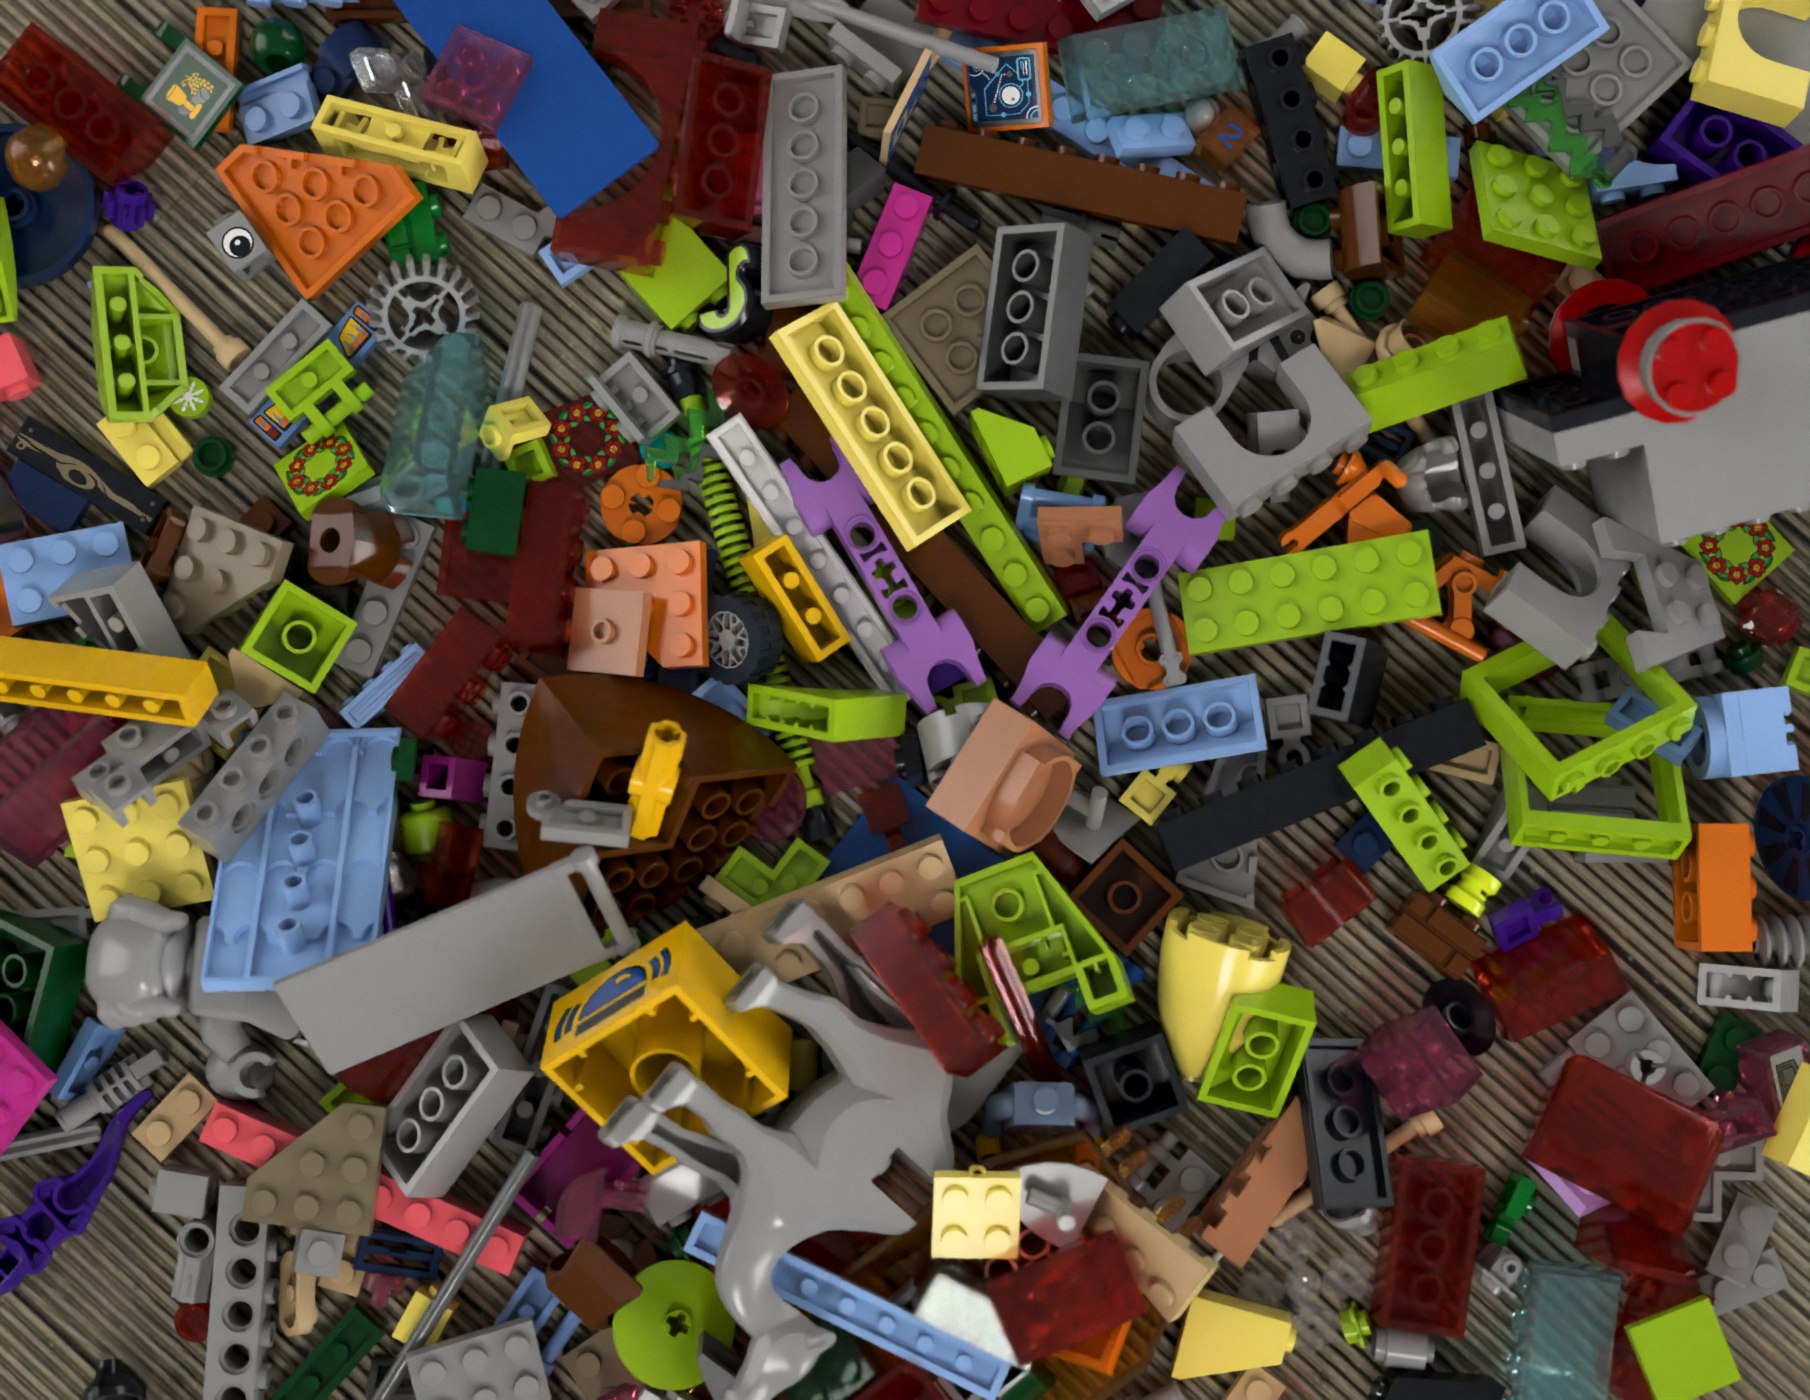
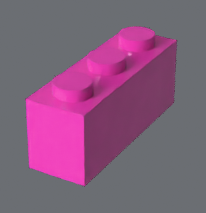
[856,182,933,315]

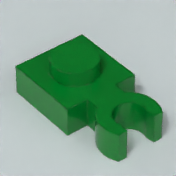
[1483,1170,1538,1247]

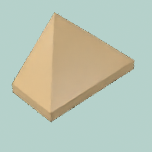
[1313,315,1375,385]
[228,647,311,709]

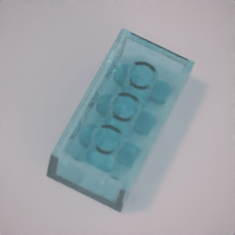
[1057,5,1241,124]

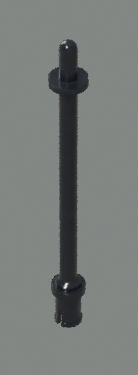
[707,34,981,232]

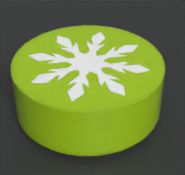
[171,376,213,419]

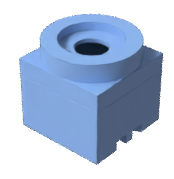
[1685,686,1799,780]

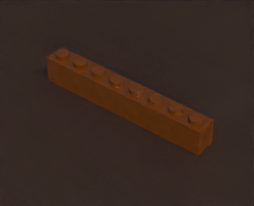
[914,119,1248,247]

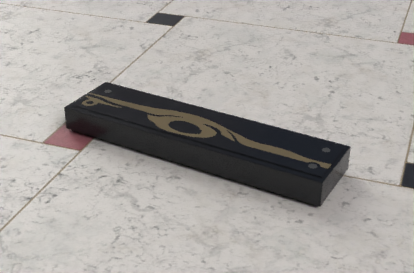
[6,416,171,536]

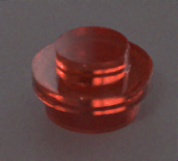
[174,1302,210,1342]

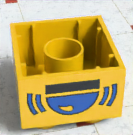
[540,920,793,1176]

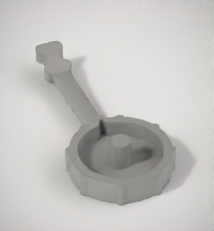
[1100,491,1187,688]

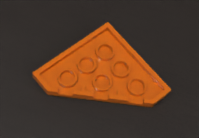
[214,144,424,301]

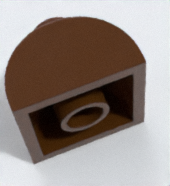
[1329,180,1406,281]

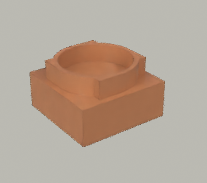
[925,697,1082,858]

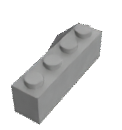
[633,1099,789,1228]

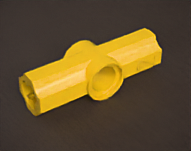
[627,720,687,840]

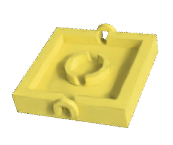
[931,1165,1021,1259]

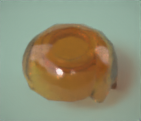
[4,123,69,193]

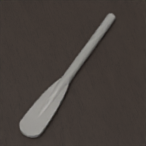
[747,0,999,74]

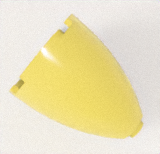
[1157,907,1292,1082]

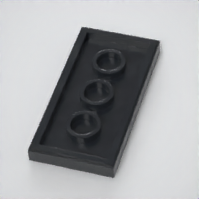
[1296,1038,1395,1210]

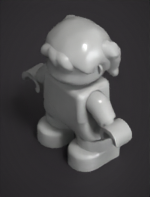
[85,893,312,1099]

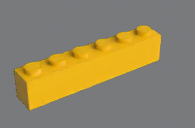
[0,636,219,727]

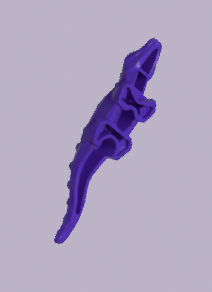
[0,1090,154,1296]

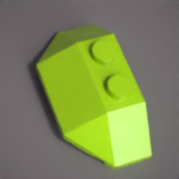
[91,266,189,423]

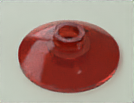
[712,352,789,429]

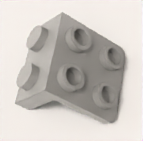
[827,0,936,98]

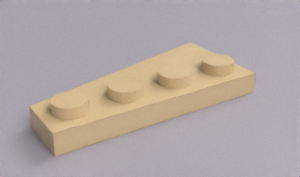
[1079,1162,1220,1323]

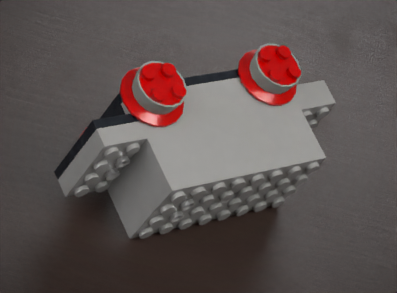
[1492,234,1810,547]

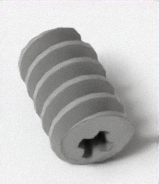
[1743,914,1810,968]

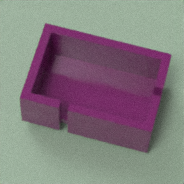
[514,1108,642,1249]

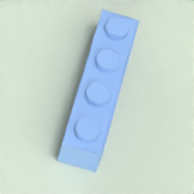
[339,642,438,728]

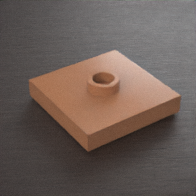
[567,587,653,677]

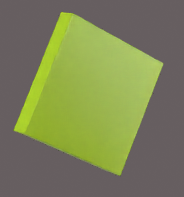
[1624,1295,1742,1400]

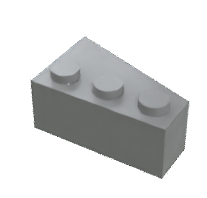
[47,560,193,660]

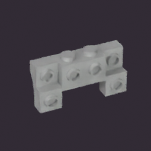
[71,684,260,828]

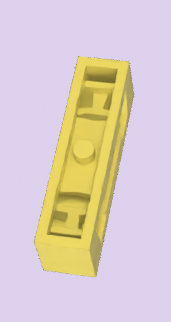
[311,94,489,194]

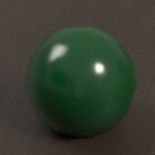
[249,17,307,75]

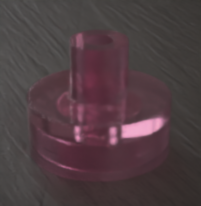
[362,1271,407,1308]

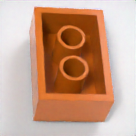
[1672,823,1758,952]

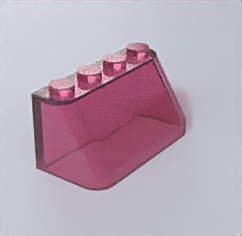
[0,707,128,870]

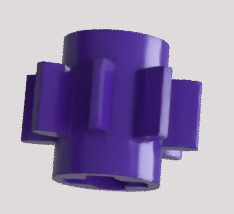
[101,179,157,231]

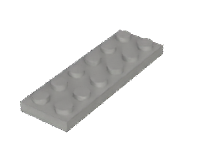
[761,64,847,310]

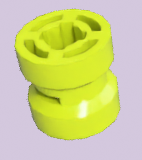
[1444,862,1502,919]

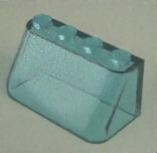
[380,332,489,520]
[1503,1260,1621,1400]

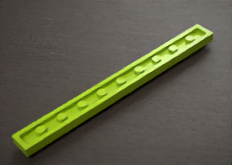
[821,262,1071,634]

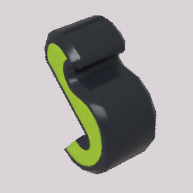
[696,240,774,345]

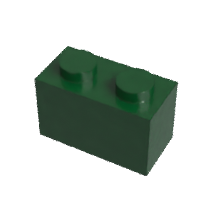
[461,467,533,560]

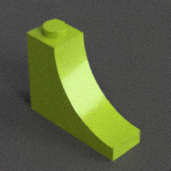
[746,682,907,742]

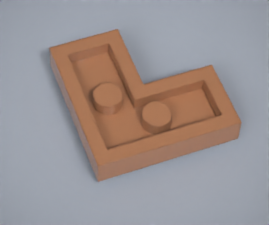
[1037,506,1124,567]

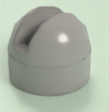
[1185,97,1221,133]

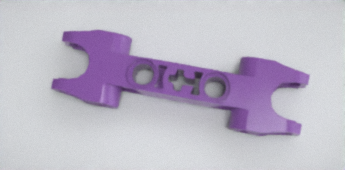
[780,435,987,716]
[1010,465,1225,742]

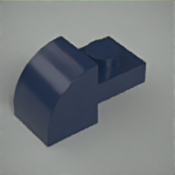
[309,20,391,103]

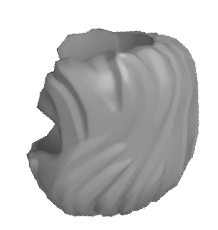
[1395,436,1469,512]

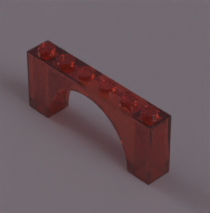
[550,8,707,278]

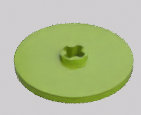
[612,1259,735,1391]

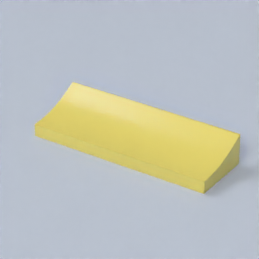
[769,302,972,552]

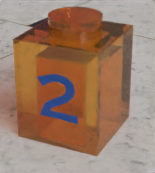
[1193,104,1261,177]

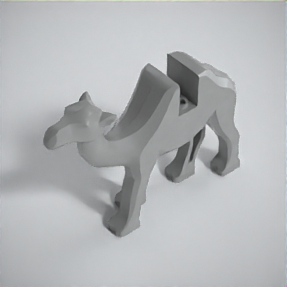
[597,898,954,1400]

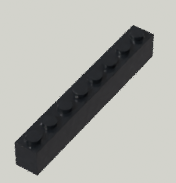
[1152,695,1487,872]

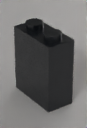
[1306,630,1390,729]

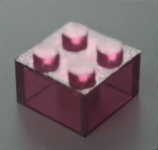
[1353,1005,1483,1120]

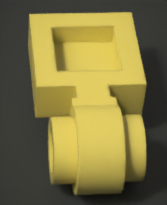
[1118,763,1193,826]

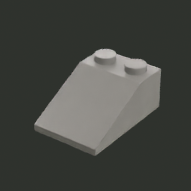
[1159,246,1310,377]

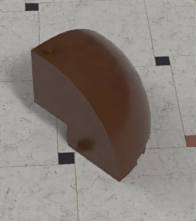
[513,674,797,938]

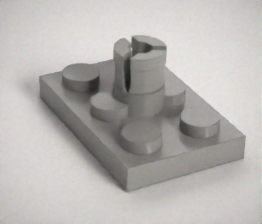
[1564,989,1716,1141]

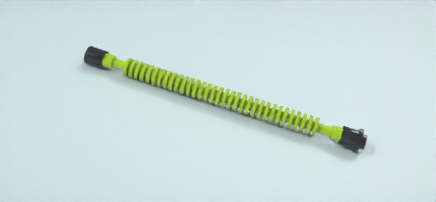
[661,357,838,843]

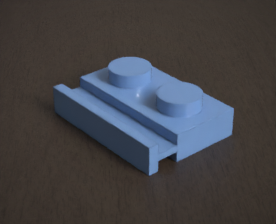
[239,62,321,146]

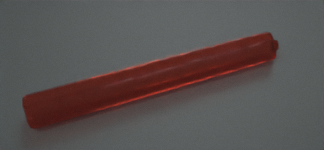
[979,934,1062,1082]

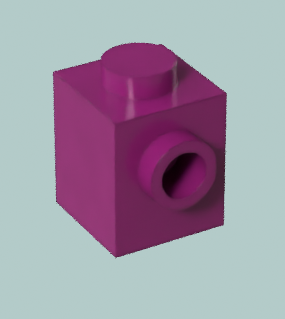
[418,754,488,803]

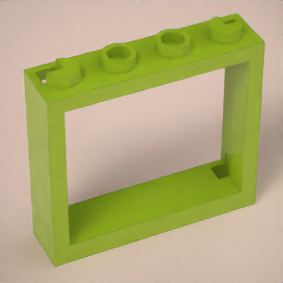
[1459,610,1698,802]
[1499,695,1692,860]

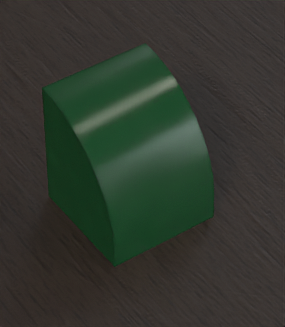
[997,1348,1056,1400]

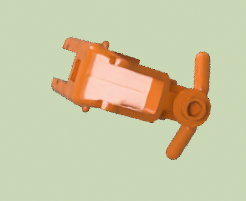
[1278,449,1509,663]

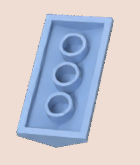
[1428,0,1611,125]
[1093,673,1268,777]

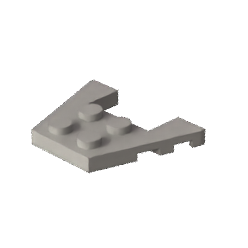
[1591,517,1725,673]

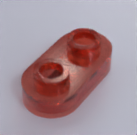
[1341,66,1389,137]

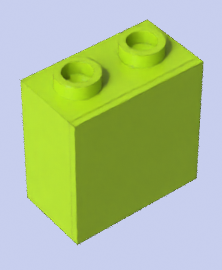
[617,215,727,334]

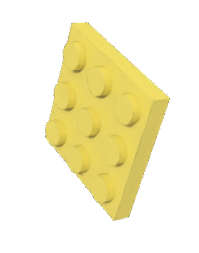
[60,776,216,922]

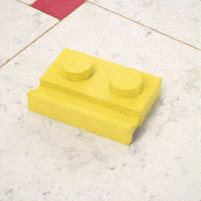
[96,411,194,489]

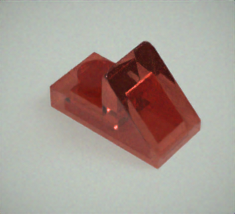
[417,820,484,908]

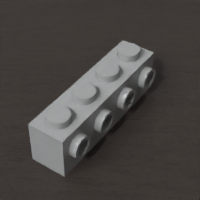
[478,681,536,851]

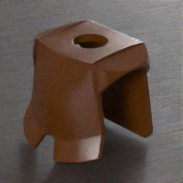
[308,497,415,590]
[545,1214,658,1330]

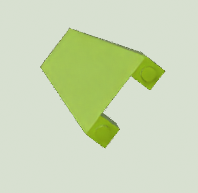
[954,851,1136,1058]

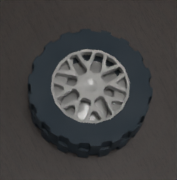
[703,590,784,685]

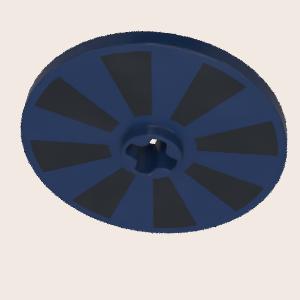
[1754,775,1810,901]

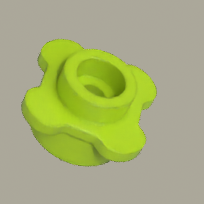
[1339,1301,1373,1348]

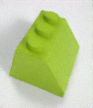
[1196,983,1317,1119]

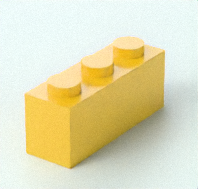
[738,534,852,663]

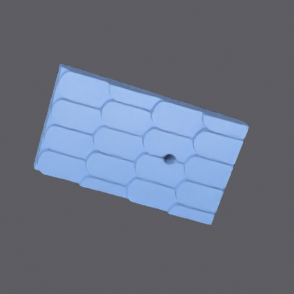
[200,727,404,992]

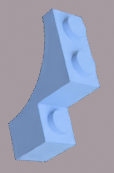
[1534,141,1678,206]

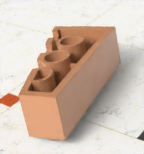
[1189,1093,1309,1269]

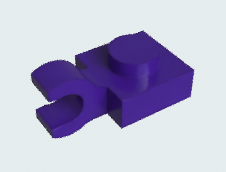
[1487,887,1564,953]

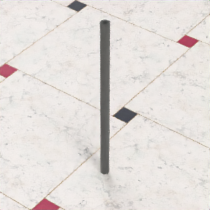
[371,1147,541,1400]

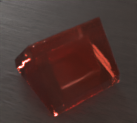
[1053,557,1103,603]

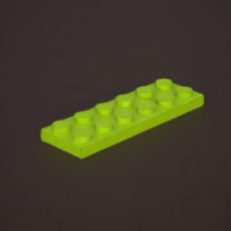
[1178,529,1443,657]

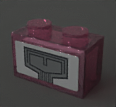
[1736,1029,1810,1130]

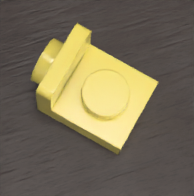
[479,396,552,462]

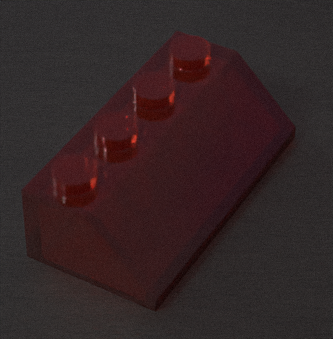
[0,22,176,187]
[670,49,773,240]

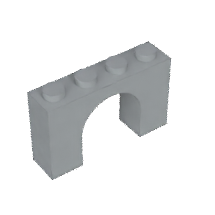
[1172,343,1373,522]
[1483,485,1632,670]

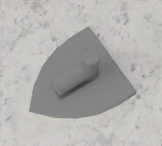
[1051,786,1141,864]
[1009,1161,1108,1252]

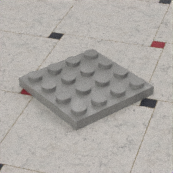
[1501,0,1694,179]

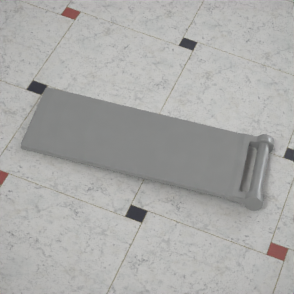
[274,845,641,1075]

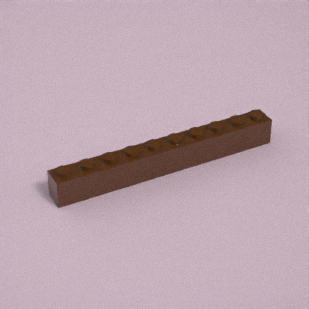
[769,386,1068,722]

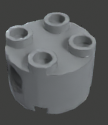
[917,702,990,786]

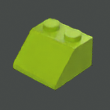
[968,408,1055,499]
[237,579,358,694]

